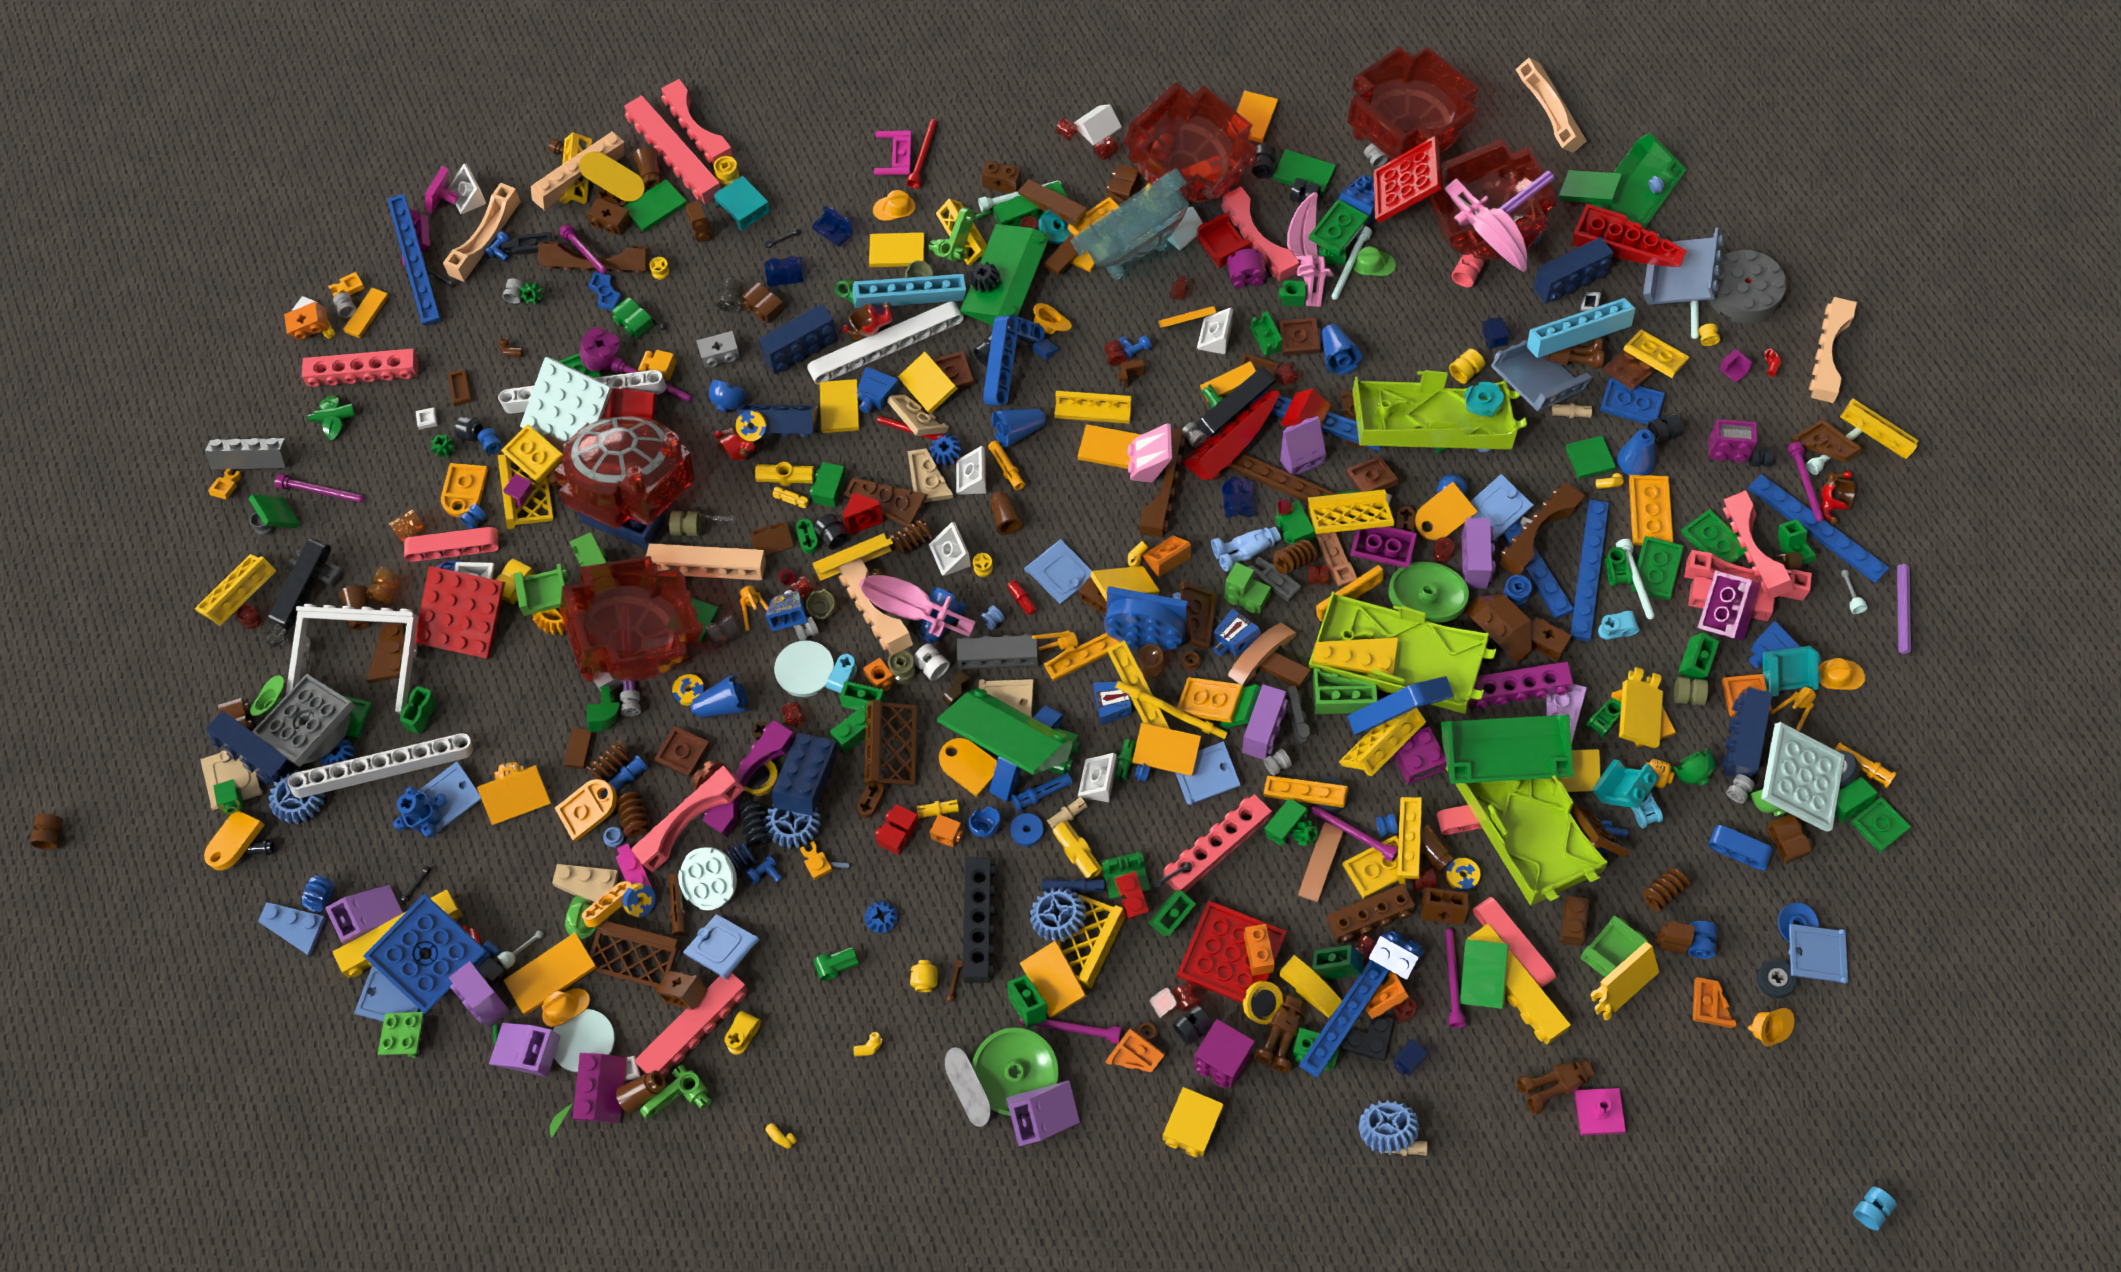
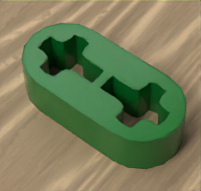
[796,519,818,554]

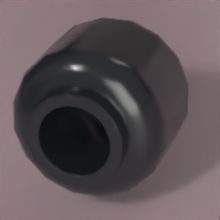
[454,416,483,441]

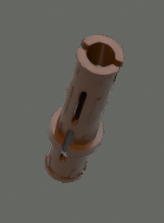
[668,873,686,936]

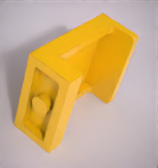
[1163,1087,1223,1157]

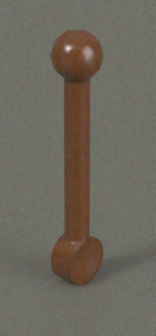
[946,960,963,1002]

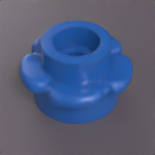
[1134,763,1150,782]

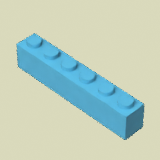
[852,274,966,308]
[1527,298,1635,358]

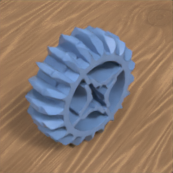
[268,770,326,824]
[765,804,821,849]
[1030,887,1086,943]
[1359,1099,1419,1155]

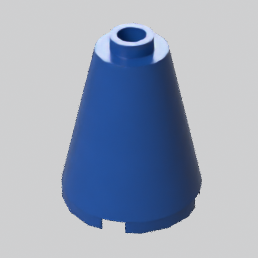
[1322,324,1362,375]
[991,408,1046,447]
[1617,429,1656,476]
[919,587,968,644]
[690,674,749,718]

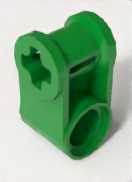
[1605,547,1632,587]
[1586,699,1622,738]

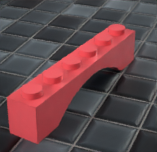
[661,79,733,165]
[1221,187,1299,282]
[1723,490,1794,599]
[1684,550,1812,601]
[631,766,745,872]

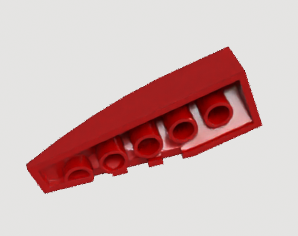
[1573,204,1687,267]
[1181,391,1280,480]

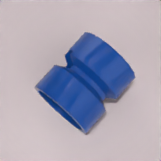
[1503,575,1532,609]
[1688,921,1718,959]

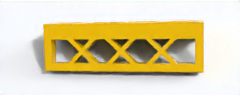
[559,132,592,204]
[936,198,987,266]
[1055,391,1131,424]
[1840,399,1919,459]
[1397,797,1422,884]

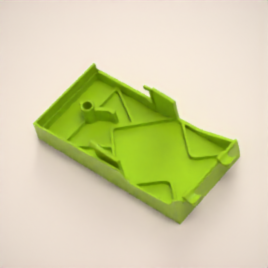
[1352,370,1527,450]
[1309,591,1496,714]
[1446,766,1608,906]

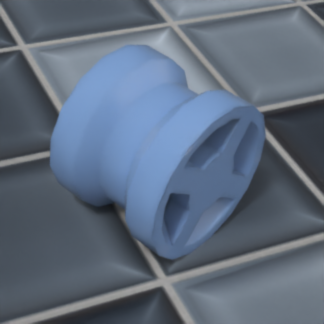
[980,605,1005,630]

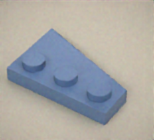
[258,902,326,957]

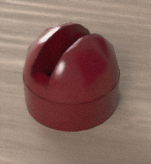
[1278,500,1293,515]
[778,569,795,586]

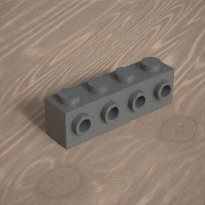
[205,438,290,469]
[957,634,1038,669]

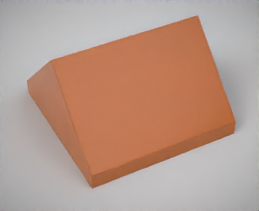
[1142,536,1191,577]

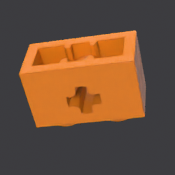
[284,302,329,340]
[1244,924,1275,976]

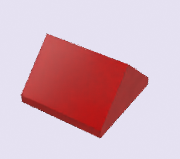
[1281,388,1331,427]
[843,493,884,536]

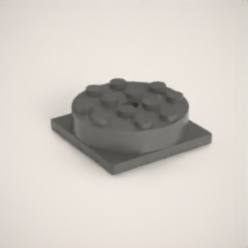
[252,674,356,767]

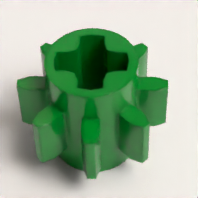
[520,281,544,305]
[431,434,455,458]
[1292,820,1318,846]

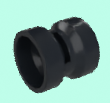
[1749,447,1773,467]

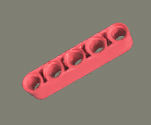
[404,527,499,562]
[1436,805,1482,835]
[1473,897,1556,989]

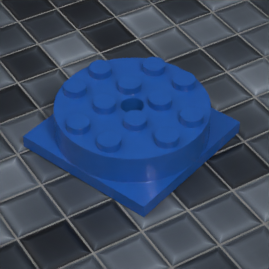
[1104,586,1187,654]
[363,893,487,1014]

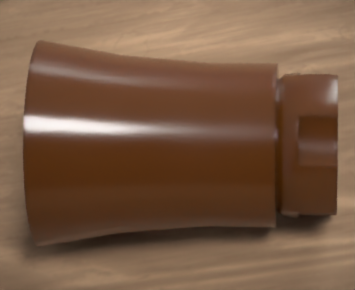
[633,147,661,189]
[990,491,1022,535]
[339,585,369,630]
[1420,824,1454,872]
[616,1070,666,1113]

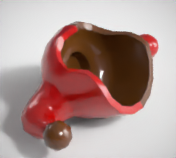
[842,302,893,342]
[715,427,755,460]
[1820,470,1855,525]

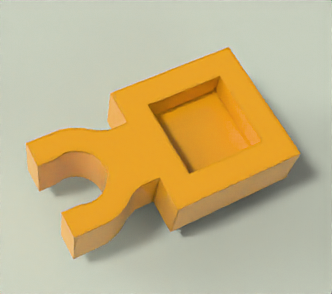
[328,272,365,297]
[208,469,242,500]
[800,841,832,880]

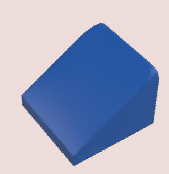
[1033,338,1059,361]

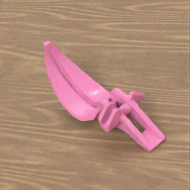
[1445,179,1527,272]
[1287,192,1334,307]
[859,575,975,637]

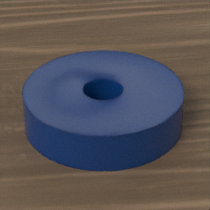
[1010,813,1043,847]

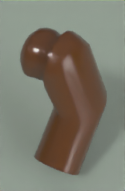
[498,338,523,357]

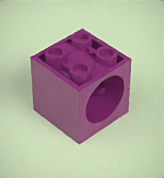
[1194,1019,1254,1089]

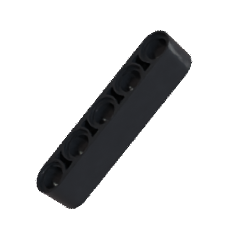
[1197,366,1276,438]
[268,538,331,630]

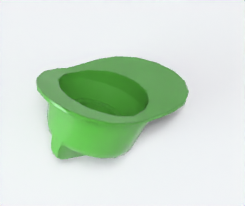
[1352,246,1396,276]
[250,675,284,717]
[565,895,597,939]

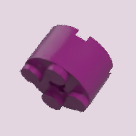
[1227,249,1267,289]
[580,327,619,372]

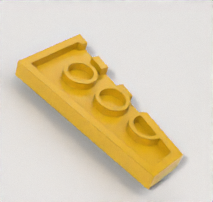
[1312,638,1398,675]

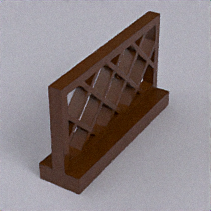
[864,700,917,786]
[589,921,682,988]

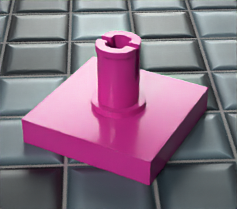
[425,166,459,213]
[1574,1088,1626,1135]

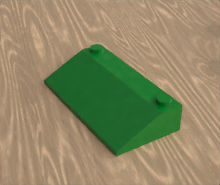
[1590,133,1687,229]
[960,224,1050,326]
[937,688,1074,775]
[1441,715,1574,784]

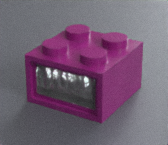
[1709,419,1757,463]
[1393,727,1447,785]

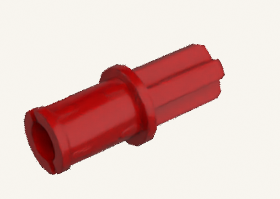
[1007,580,1037,615]

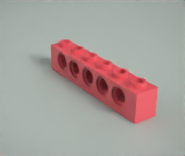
[302,349,419,387]
[1164,794,1272,893]

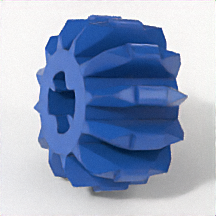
[930,433,962,466]
[320,739,355,766]
[302,876,334,912]

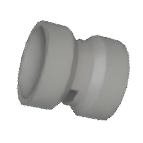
[1364,142,1388,168]
[502,278,525,304]
[333,292,356,318]
[1182,421,1207,448]
[793,616,819,641]
[620,690,641,716]
[1264,749,1292,776]
[1726,774,1755,803]

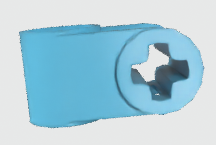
[1598,611,1640,640]
[826,654,857,693]
[1631,791,1663,829]

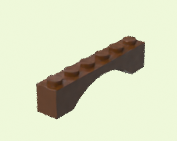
[538,241,650,273]
[1140,429,1186,538]
[1499,482,1585,575]

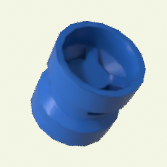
[478,428,503,454]
[460,504,487,529]

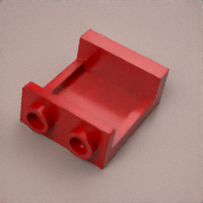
[1197,213,1251,268]
[603,388,657,431]

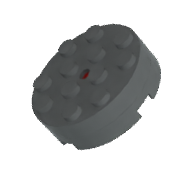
[1708,250,1786,324]

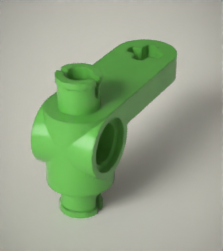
[929,208,975,262]
[640,1065,711,1119]

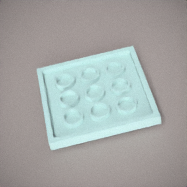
[520,357,613,457]
[1761,722,1845,832]

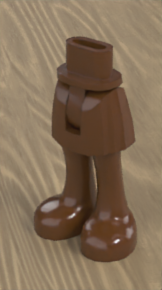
[1542,337,1604,368]
[1254,996,1302,1073]
[1516,1060,1595,1115]

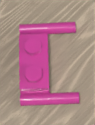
[874,130,911,175]

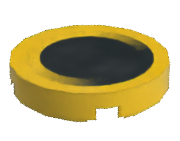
[744,761,778,796]
[1243,981,1283,1025]

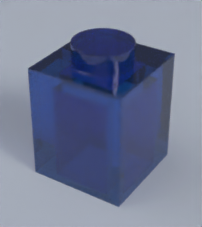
[1482,317,1509,349]
[1392,1039,1428,1077]

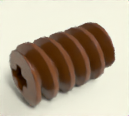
[889,517,933,555]
[1273,540,1317,575]
[586,740,630,782]
[616,792,649,838]
[1643,868,1691,912]

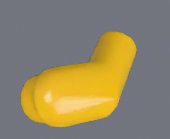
[1596,473,1624,489]
[1128,541,1149,567]
[854,1032,882,1057]
[765,1123,797,1148]

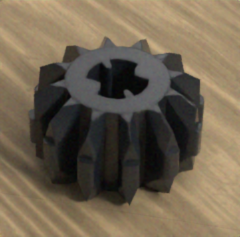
[969,262,1000,294]

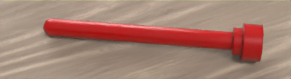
[906,119,937,189]

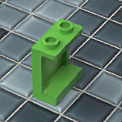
[514,563,572,616]
[1580,916,1649,977]

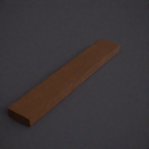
[1044,192,1125,276]
[1227,452,1337,503]

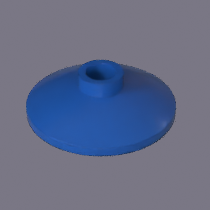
[1778,903,1819,943]

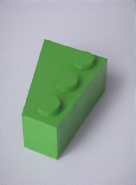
[570,532,622,601]
[1312,668,1377,714]

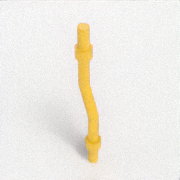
[1115,681,1228,739]

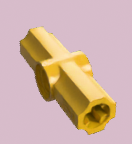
[755,462,815,486]
[1053,821,1102,879]

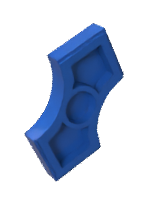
[588,272,622,311]

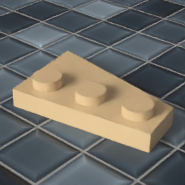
[888,395,949,436]
[908,449,953,502]
[552,864,619,906]

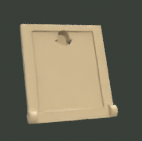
[979,679,1034,717]
[200,751,263,811]

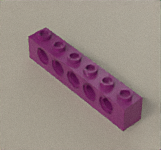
[1451,662,1573,711]

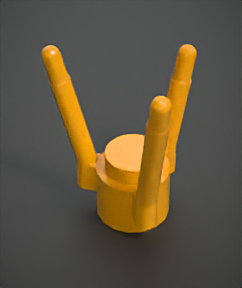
[740,586,769,631]
[1032,630,1078,667]
[1770,687,1816,732]

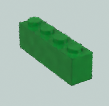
[993,181,1068,226]

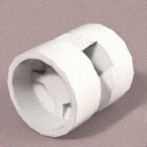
[913,643,950,681]

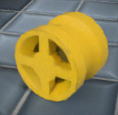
[649,257,670,280]
[1699,324,1720,346]
[973,553,993,577]

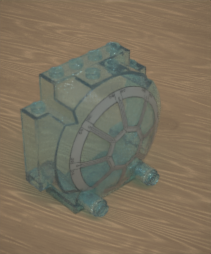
[1070,168,1190,281]

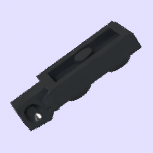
[501,232,552,255]

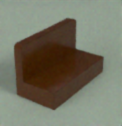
[749,521,794,555]

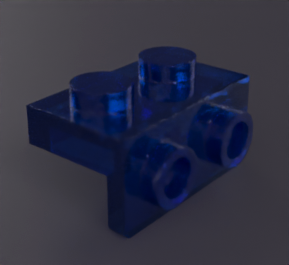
[812,205,853,247]
[765,256,804,287]
[1222,476,1255,518]

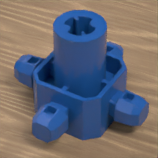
[393,786,448,838]

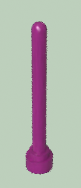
[560,224,607,274]
[611,357,692,402]
[1787,442,1824,522]
[275,473,364,502]
[1311,805,1398,863]
[1445,928,1466,1028]
[1020,1017,1122,1044]

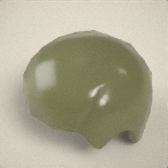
[905,260,933,278]
[806,589,836,620]

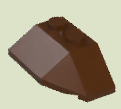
[1464,594,1532,664]

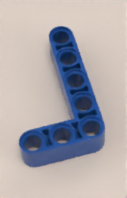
[983,315,1045,406]
[1347,676,1454,735]
[989,705,1064,802]

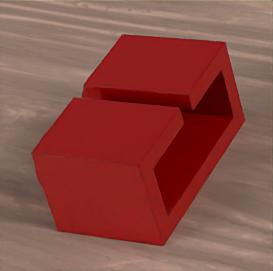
[875,804,919,855]
[1114,871,1149,920]

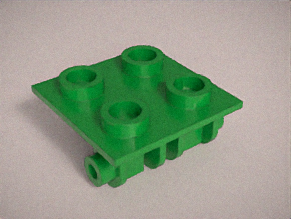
[1100,852,1150,899]

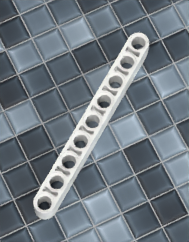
[807,301,964,384]
[498,370,667,414]
[288,733,473,798]

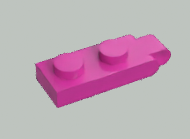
[616,843,652,888]

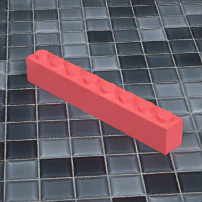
[624,95,721,204]

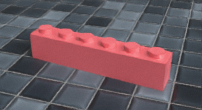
[634,972,748,1078]

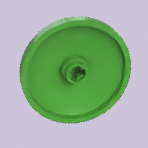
[1389,562,1469,623]
[972,1028,1058,1116]

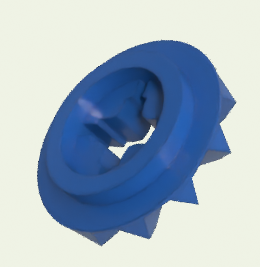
[865,900,898,933]

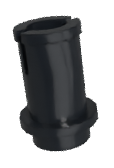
[246,839,275,855]

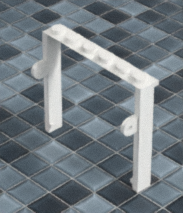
[285,604,419,714]

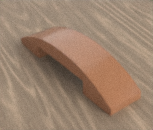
[1310,514,1357,586]
[1228,623,1297,686]
[1298,822,1344,903]

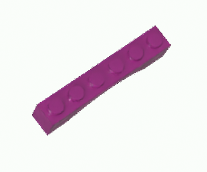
[703,720,796,838]

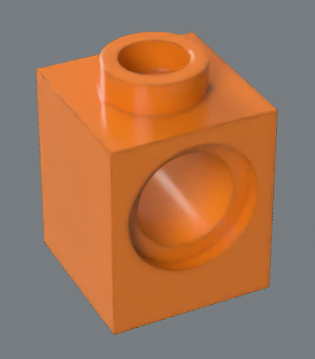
[863,658,895,691]
[930,814,964,848]

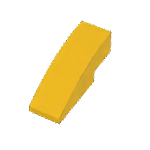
[1280,955,1342,1018]

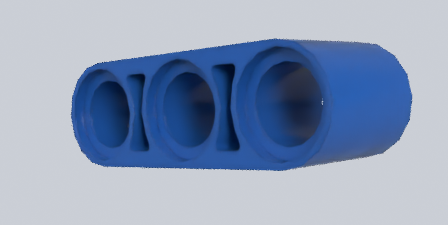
[1708,825,1773,870]

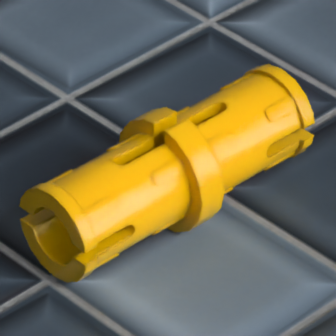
[917,799,959,819]

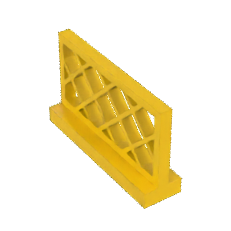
[498,454,553,529]
[1308,489,1394,534]
[812,533,893,581]
[194,554,276,626]
[1339,708,1426,776]
[1057,894,1126,990]

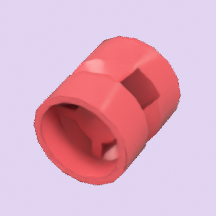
[1451,252,1484,287]

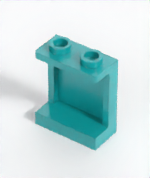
[714,176,770,231]
[1763,646,1821,697]
[1592,759,1659,808]

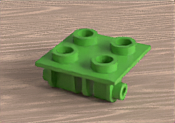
[378,1012,425,1058]

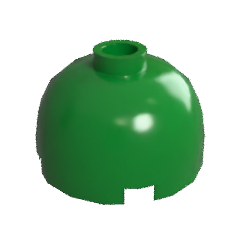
[1672,748,1716,786]

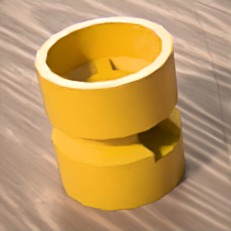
[714,156,740,188]
[1449,349,1485,384]

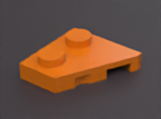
[1365,971,1409,1019]
[1693,977,1736,1028]
[1105,1028,1165,1072]

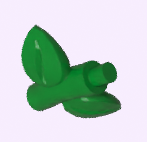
[307,396,355,441]

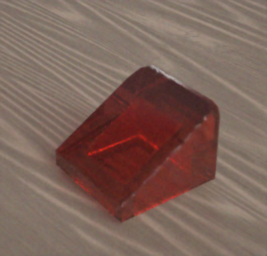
[1170,275,1187,300]
[1149,987,1178,1019]

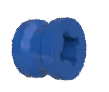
[1376,813,1398,837]

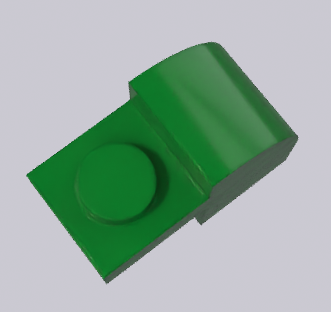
[1778,519,1816,565]
[586,686,619,732]

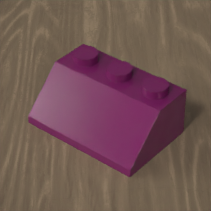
[1350,520,1417,568]
[1698,571,1761,641]
[572,1053,627,1123]

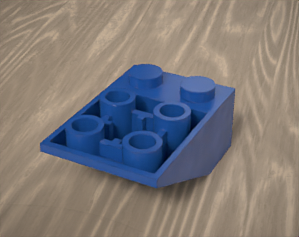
[1339,175,1375,226]

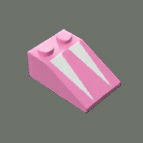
[1127,423,1172,483]

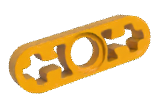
[582,881,631,927]

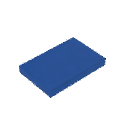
[1599,378,1665,424]

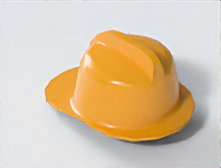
[873,190,915,221]
[1033,303,1072,334]
[1818,658,1865,690]
[542,988,590,1027]
[1748,1008,1795,1047]

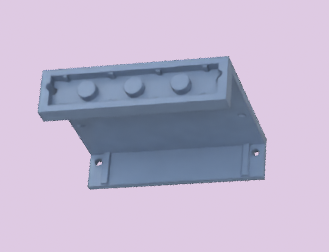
[1643,228,1724,305]
[1491,340,1592,411]

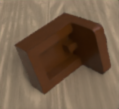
[1118,359,1144,388]

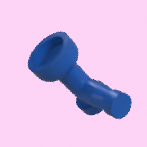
[484,231,511,262]
[1119,335,1152,359]
[1598,820,1628,853]
[745,855,783,884]
[474,941,500,973]

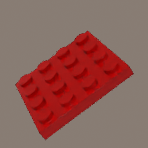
[1374,136,1442,223]
[415,566,505,659]
[1177,900,1287,1004]

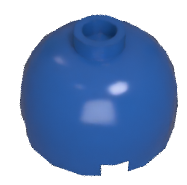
[709,380,747,413]

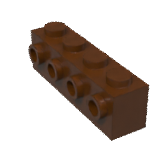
[1326,884,1415,943]

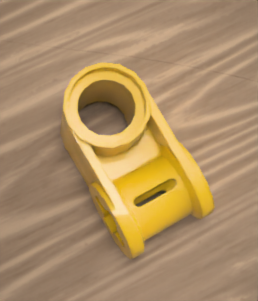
[725,1011,761,1055]

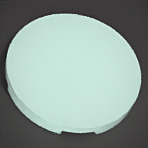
[774,641,834,697]
[678,847,737,910]
[553,1009,615,1072]

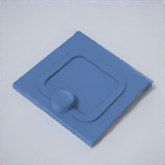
[1470,474,1534,543]
[1024,539,1092,604]
[1176,741,1241,806]
[418,762,482,833]
[683,914,759,980]
[1789,924,1849,984]
[354,965,418,1022]

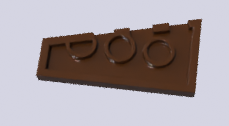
[844,478,928,528]

